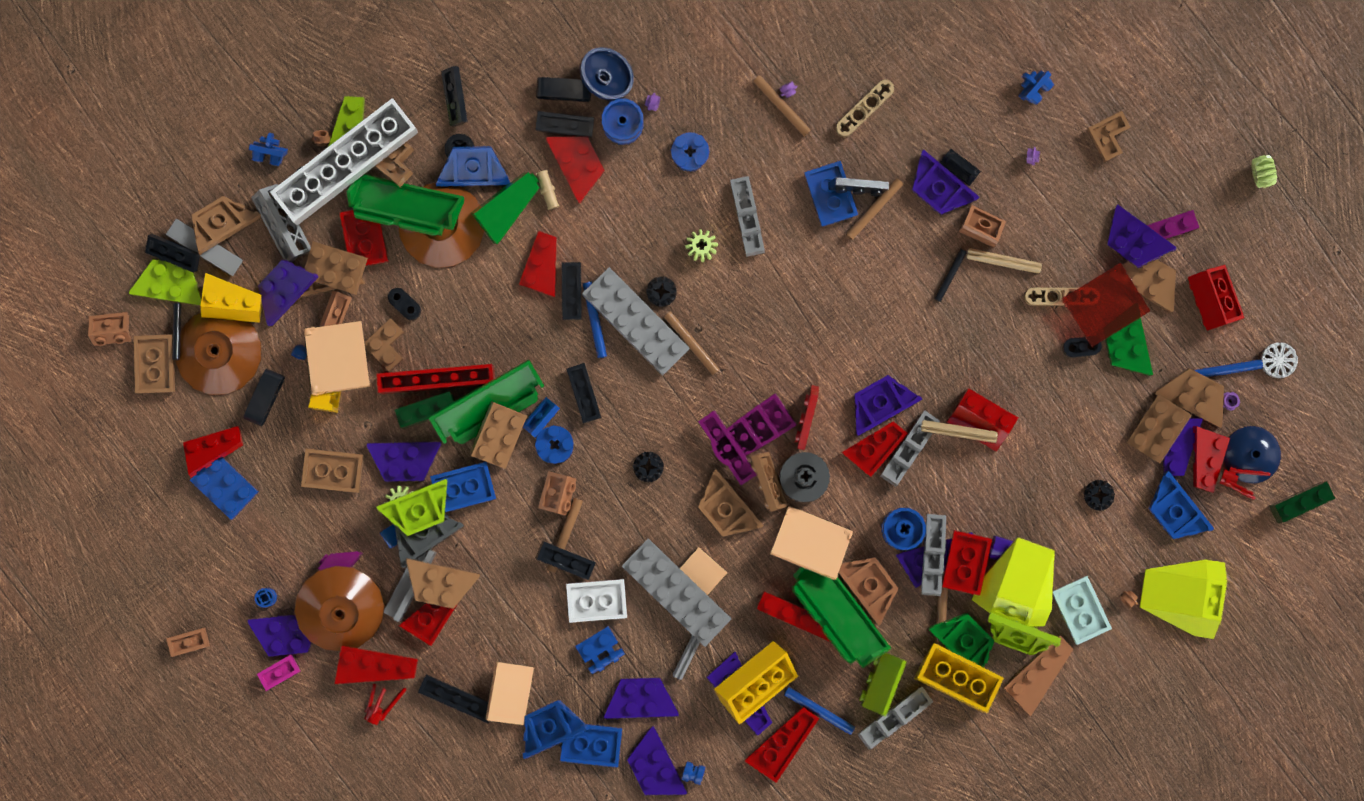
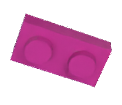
[257,654,301,691]

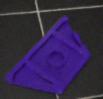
[912,150,979,215]
[1107,204,1177,268]
[258,260,319,326]
[854,375,922,436]
[367,442,441,482]
[247,615,312,656]
[604,677,679,719]
[627,726,687,795]

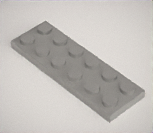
[582,267,690,376]
[622,538,732,647]

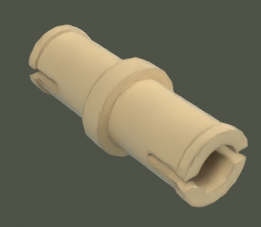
[536,170,559,210]

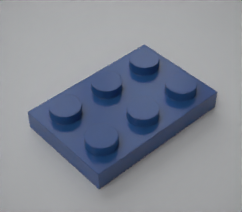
[804,161,858,227]
[190,457,259,520]
[430,462,496,513]
[560,724,622,767]

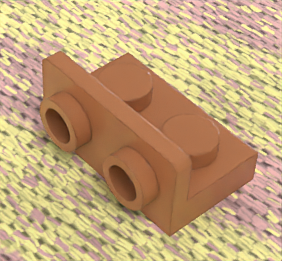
[88,312,131,346]
[538,471,576,516]

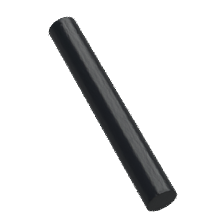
[934,249,967,302]
[172,303,181,361]

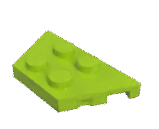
[129,259,201,306]
[377,479,447,536]
[988,612,1061,655]

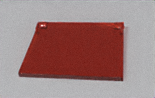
[1061,263,1150,347]

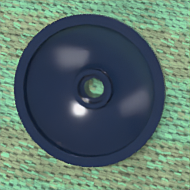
[580,47,634,101]
[1223,426,1281,484]

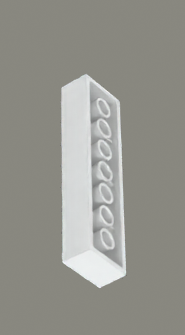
[270,98,418,225]

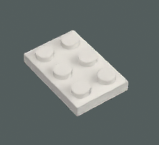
[566,579,627,623]

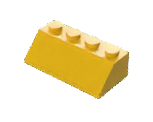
[714,641,798,725]
[914,643,1004,713]

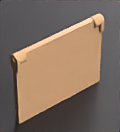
[304,321,370,395]
[771,506,853,580]

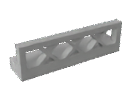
[251,184,311,262]
[383,550,437,622]

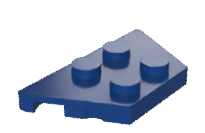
[436,146,510,186]
[1148,471,1214,539]
[523,700,589,759]

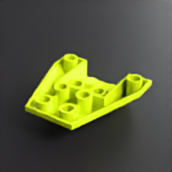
[972,537,1054,627]
[1139,560,1227,639]

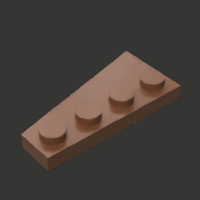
[1003,635,1073,716]

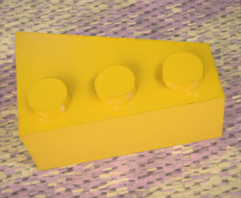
[200,273,262,323]

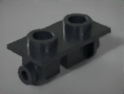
[940,149,981,186]

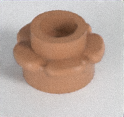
[312,130,331,146]
[1120,590,1138,608]

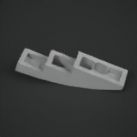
[730,176,765,257]
[166,219,243,276]
[880,410,940,487]
[921,514,946,596]
[857,686,933,750]

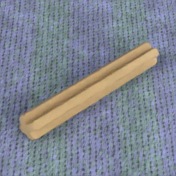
[967,248,1042,274]
[921,420,998,443]

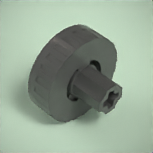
[779,452,830,502]

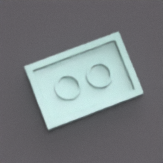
[1052,576,1112,645]

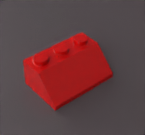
[1187,265,1245,331]
[946,388,1018,452]

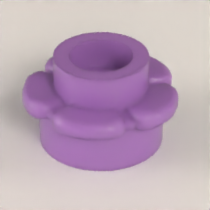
[779,81,797,98]
[645,93,660,111]
[1027,147,1040,166]
[1223,392,1240,411]

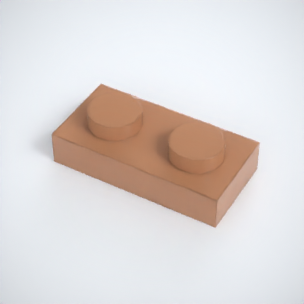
[320,290,352,327]
[166,628,210,657]

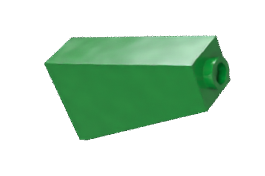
[471,172,540,244]

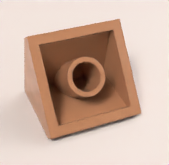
[959,205,1006,248]

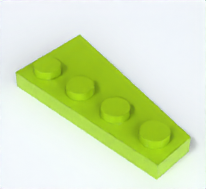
[328,96,365,147]

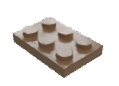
[304,241,368,295]
[134,334,175,394]
[1127,394,1192,464]
[469,401,527,469]
[301,449,364,493]
[751,452,788,512]

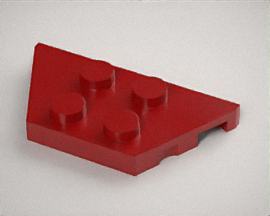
[546,137,605,204]

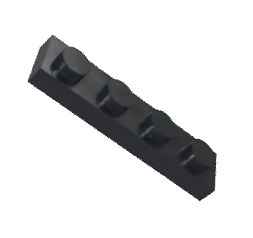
[418,674,490,724]

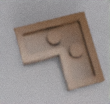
[1087,111,1131,162]
[375,142,414,187]
[364,318,405,372]

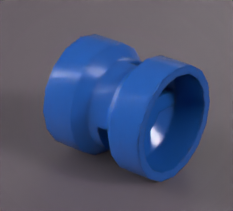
[255,588,277,608]
[682,761,705,785]

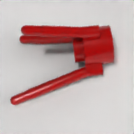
[1219,467,1270,500]
[364,683,406,725]

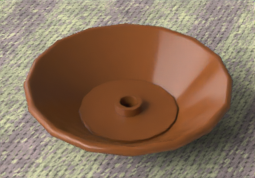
[399,183,484,268]
[175,313,261,395]
[294,566,384,651]

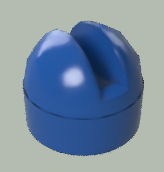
[291,345,307,360]

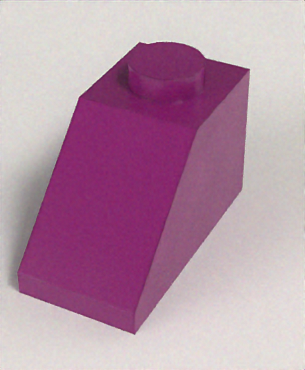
[318,551,363,570]

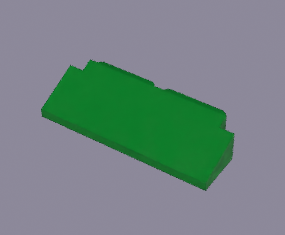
[346,174,465,236]
[428,359,544,444]
[792,567,891,668]

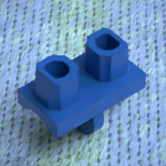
[1018,71,1054,105]
[249,133,288,166]

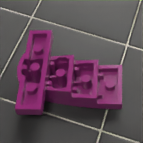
[698,393,797,485]

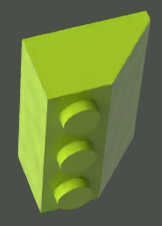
[859,653,907,716]

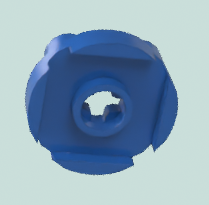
[671,132,709,171]
[535,425,574,464]

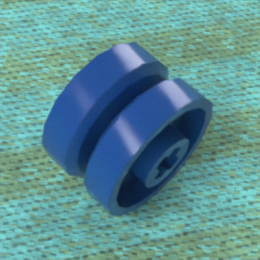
[602,98,644,145]
[881,508,926,550]

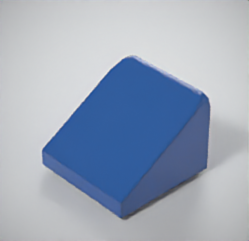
[380,524,397,549]

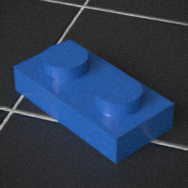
[523,397,560,437]

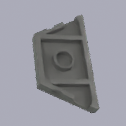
[395,514,464,569]

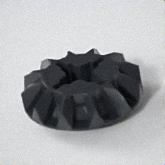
[444,134,475,158]
[646,276,677,307]
[633,452,664,482]
[1084,480,1115,511]

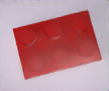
[340,210,389,267]
[942,530,992,596]

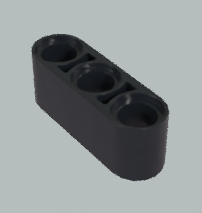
[536,77,591,102]
[243,368,285,427]

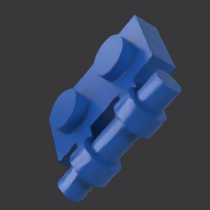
[575,626,625,674]

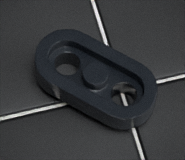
[388,288,421,320]
[1062,336,1102,358]

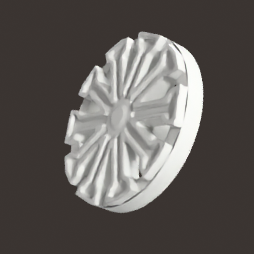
[1261,342,1298,378]

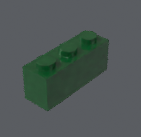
[395,392,455,429]
[1269,481,1336,523]

